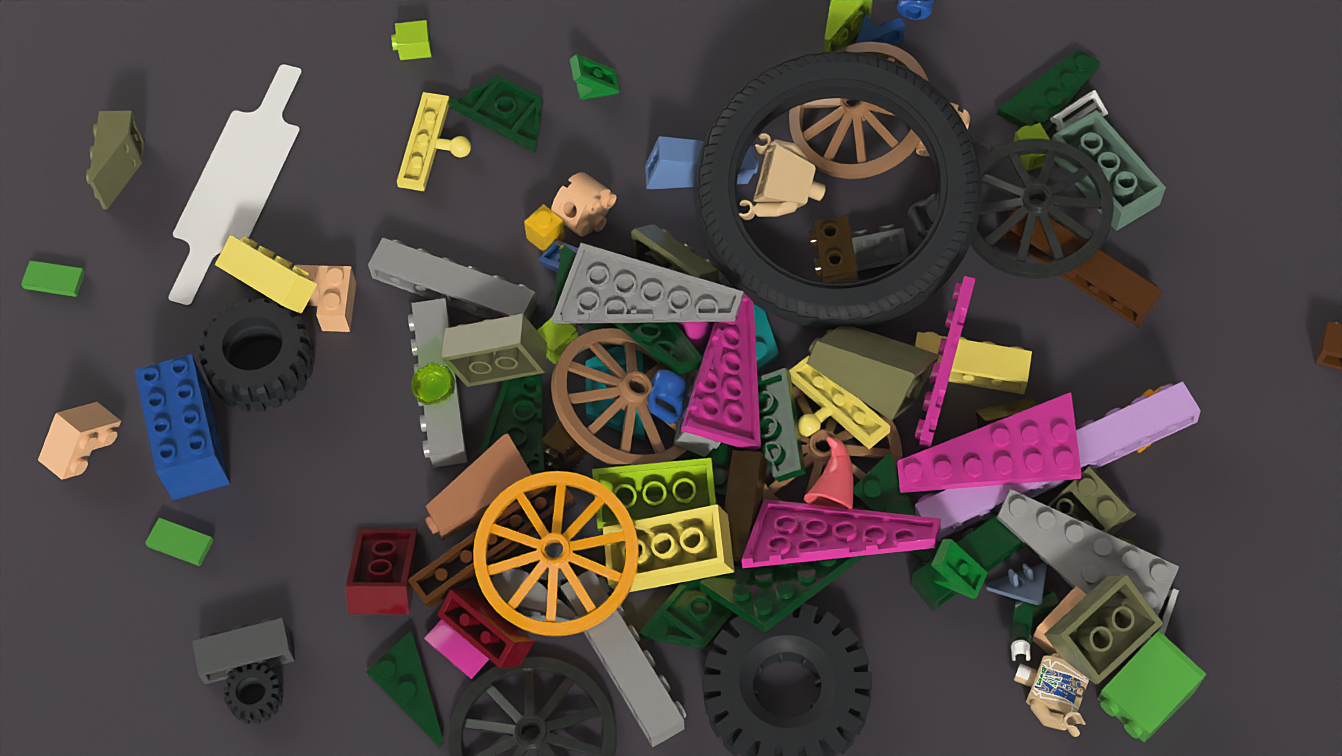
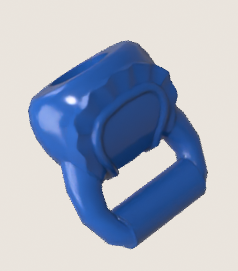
[897,0,935,20]
[648,369,687,424]

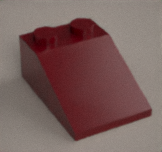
[345,529,418,615]

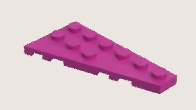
[915,276,975,449]
[680,293,761,451]
[897,392,1082,493]

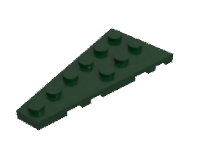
[478,373,547,529]
[699,555,866,633]

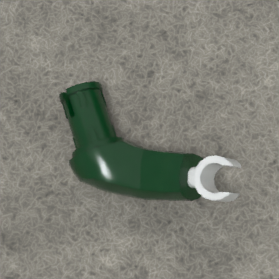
[1009,590,1059,661]

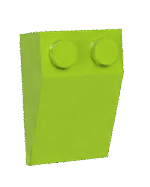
[824,0,873,52]

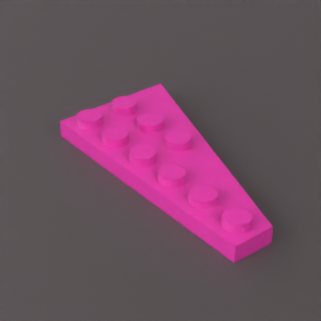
[742,499,941,568]

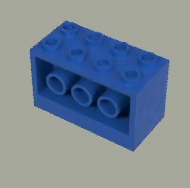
[134,354,230,500]

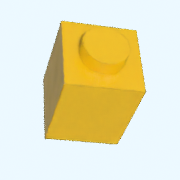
[524,204,565,253]

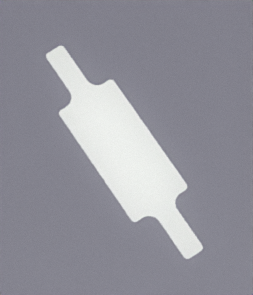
[169,64,301,305]

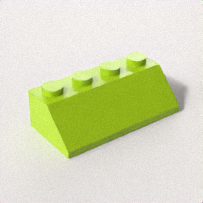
[592,458,716,531]

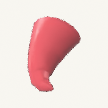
[804,436,854,509]

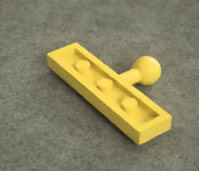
[397,92,471,191]
[789,355,890,449]

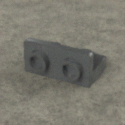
[852,224,909,271]

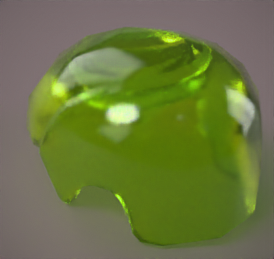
[411,362,456,407]

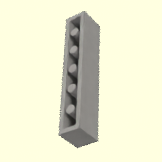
[368,238,537,321]
[408,298,468,468]
[560,570,686,748]

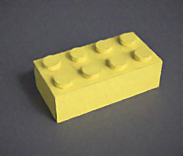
[603,504,735,592]

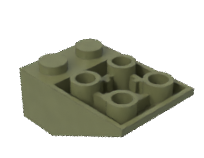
[86,111,145,209]
[1047,467,1137,535]

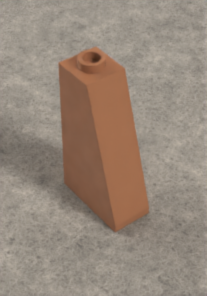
[425,433,532,541]

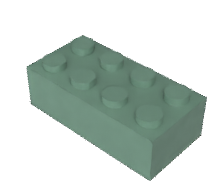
[1052,110,1166,231]

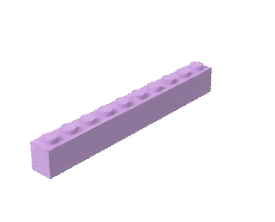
[915,381,1201,542]

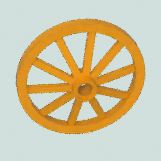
[473,471,639,636]

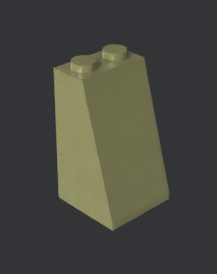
[806,326,940,421]

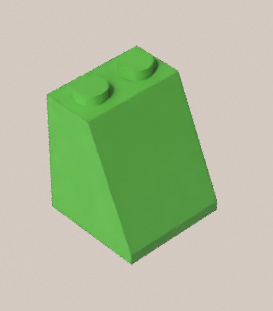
[1098,630,1207,743]

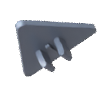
[986,563,1048,605]

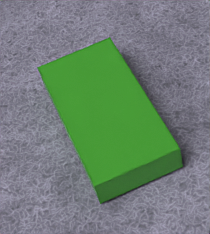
[21,261,85,297]
[145,518,214,566]

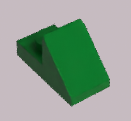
[570,54,620,99]
[931,539,987,599]

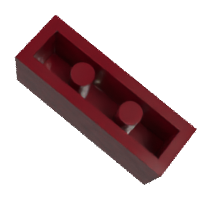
[437,588,535,668]

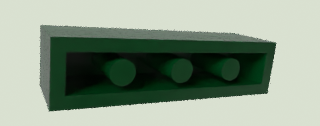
[911,511,1027,612]

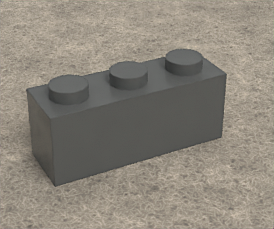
[192,617,295,684]

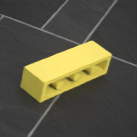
[215,235,317,314]
[915,332,1032,394]

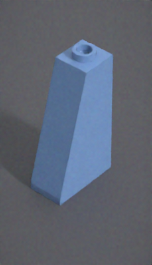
[645,136,758,189]

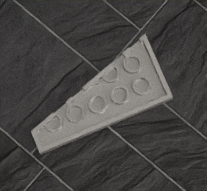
[552,243,744,324]
[997,489,1179,649]

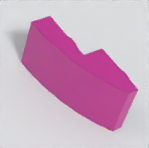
[424,619,489,679]

